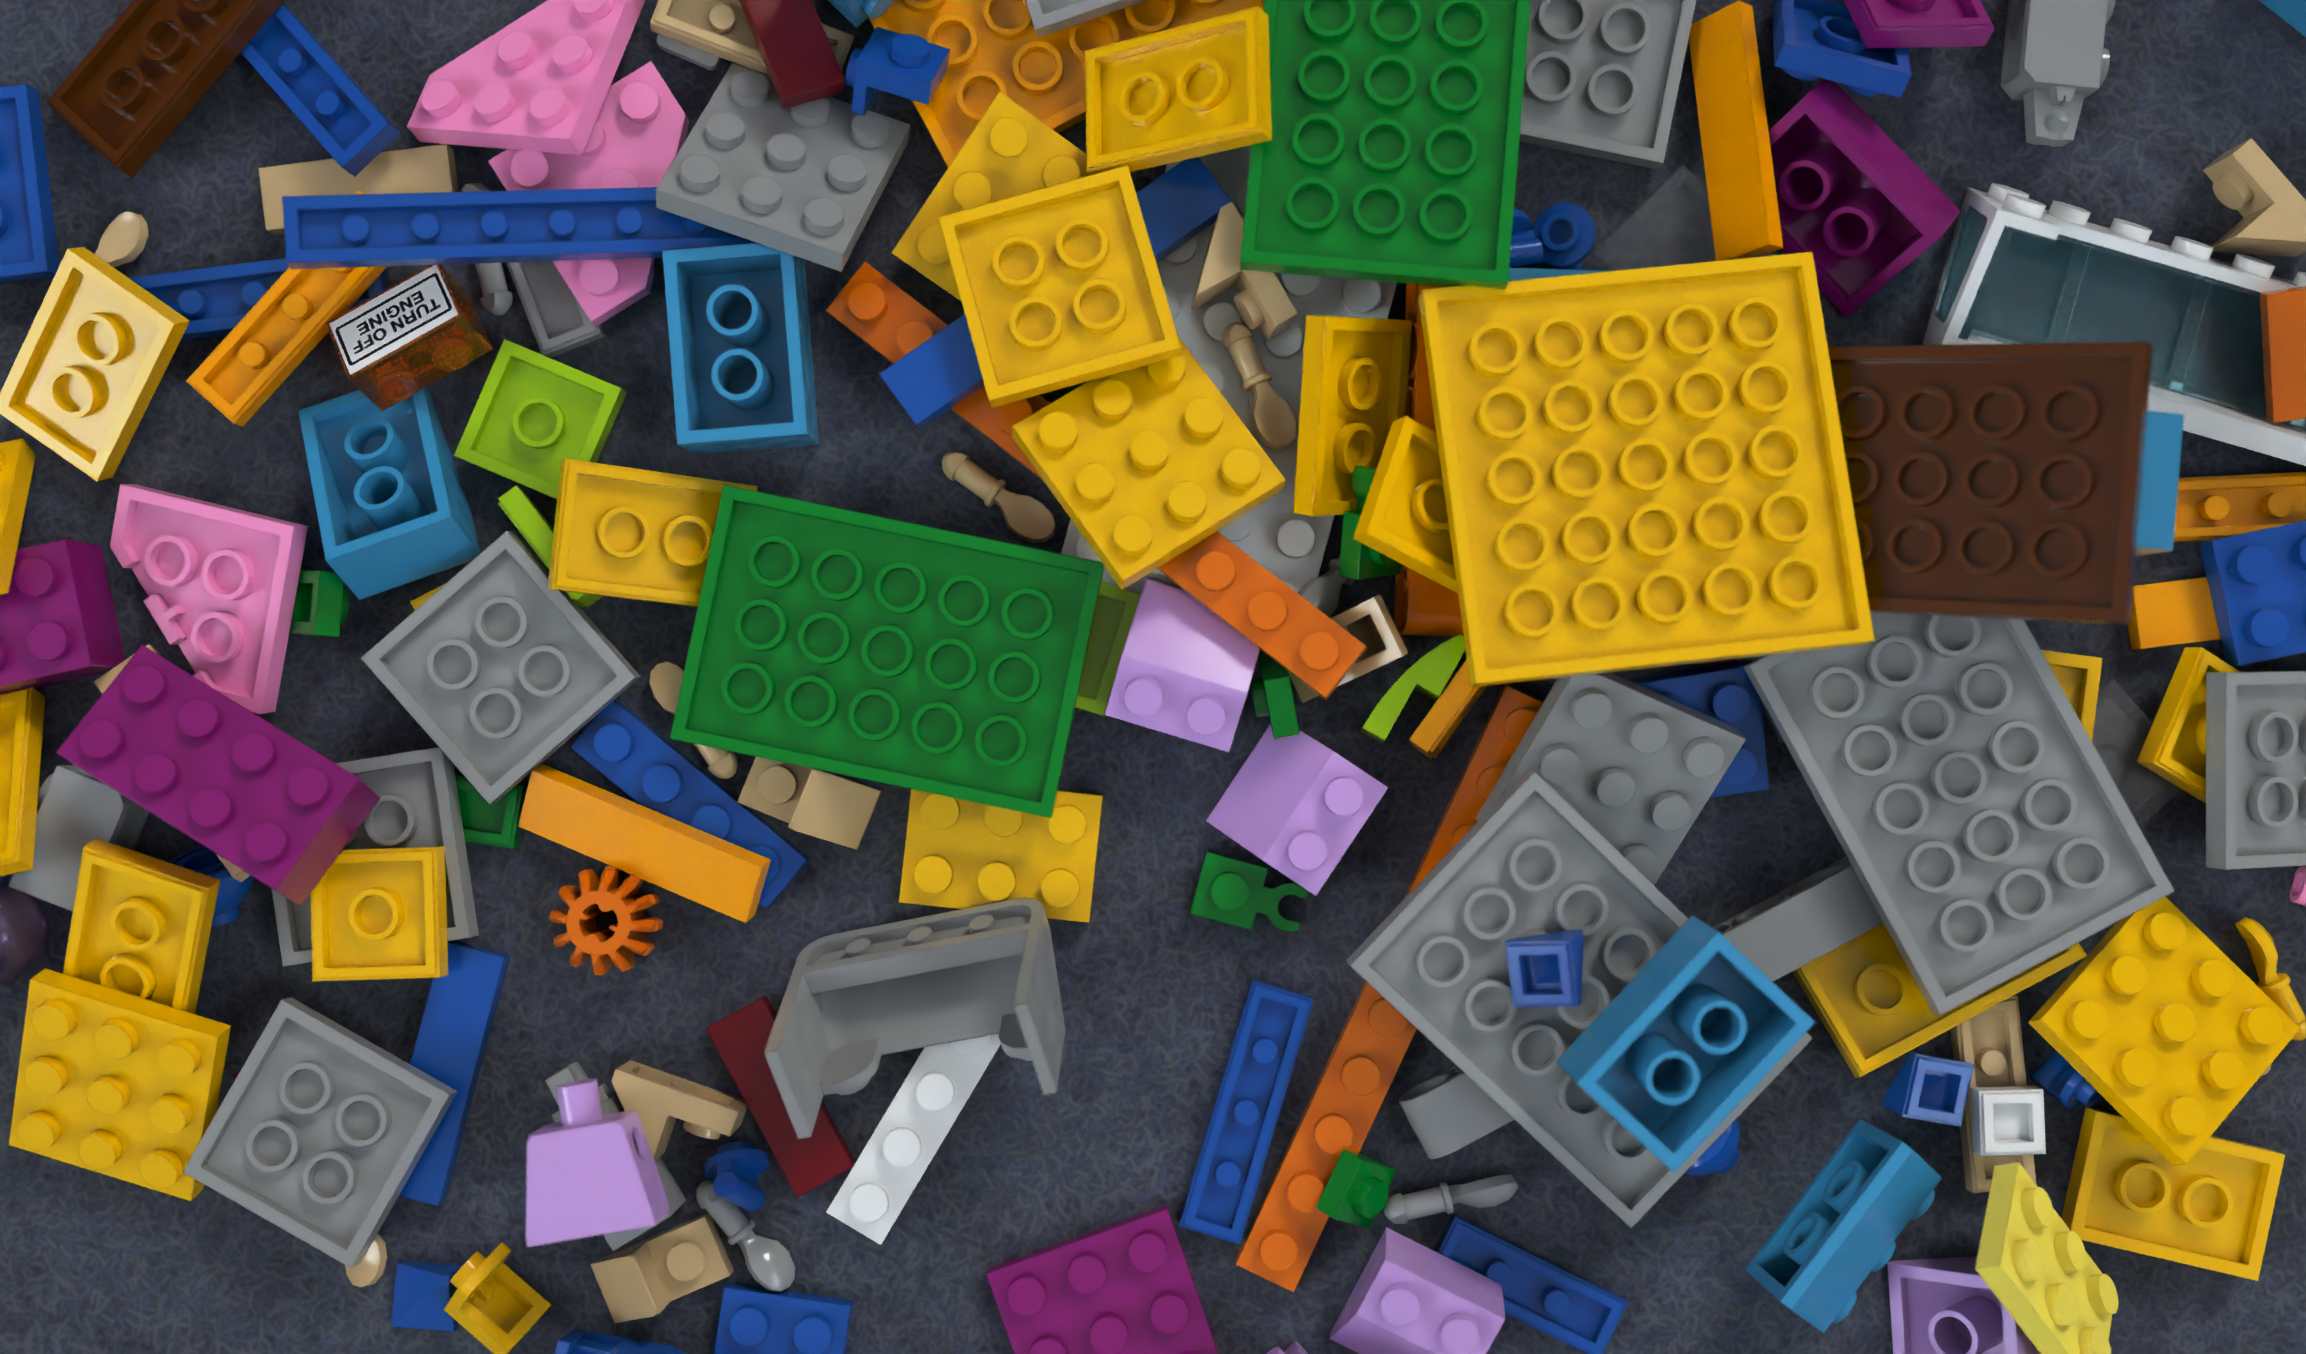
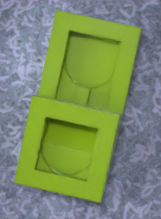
[1360,634,1465,743]

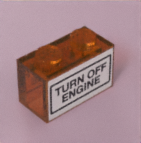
[326,264,493,411]

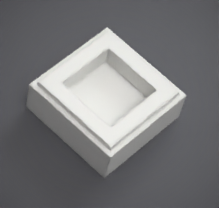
[1970,1086,2046,1156]

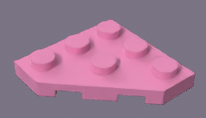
[407,0,645,155]
[488,61,690,327]
[110,484,308,714]

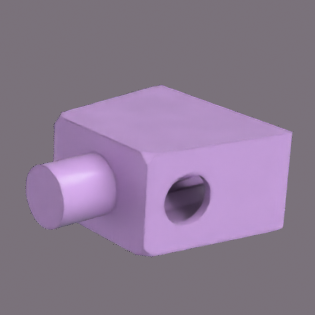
[526,1078,670,1247]

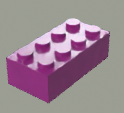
[0,539,125,694]
[56,645,380,906]

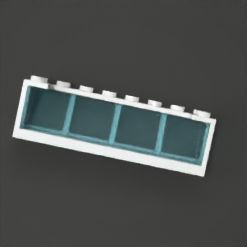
[1923,183,2306,466]

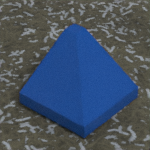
[1505,929,1584,1007]
[1883,1052,1974,1127]
[391,1260,463,1332]

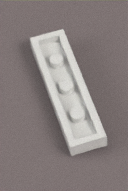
[826,1034,1001,1245]

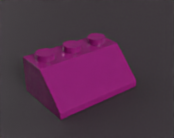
[1769,79,1961,318]

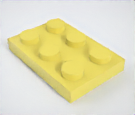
[1975,1162,2119,1354]

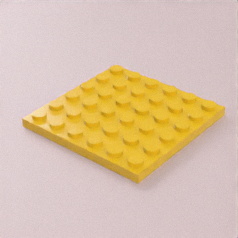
[1418,252,1875,687]

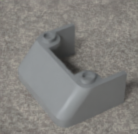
[764,898,1066,1139]

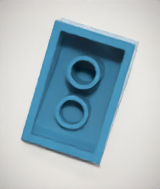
[298,384,481,600]

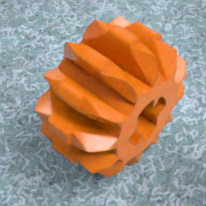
[549,866,663,976]

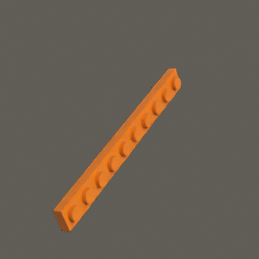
[826,262,1366,700]
[1235,686,1543,1292]

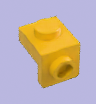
[443,1242,551,1354]

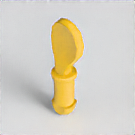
[2235,917,2306,1041]

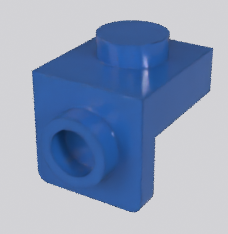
[845,27,950,116]

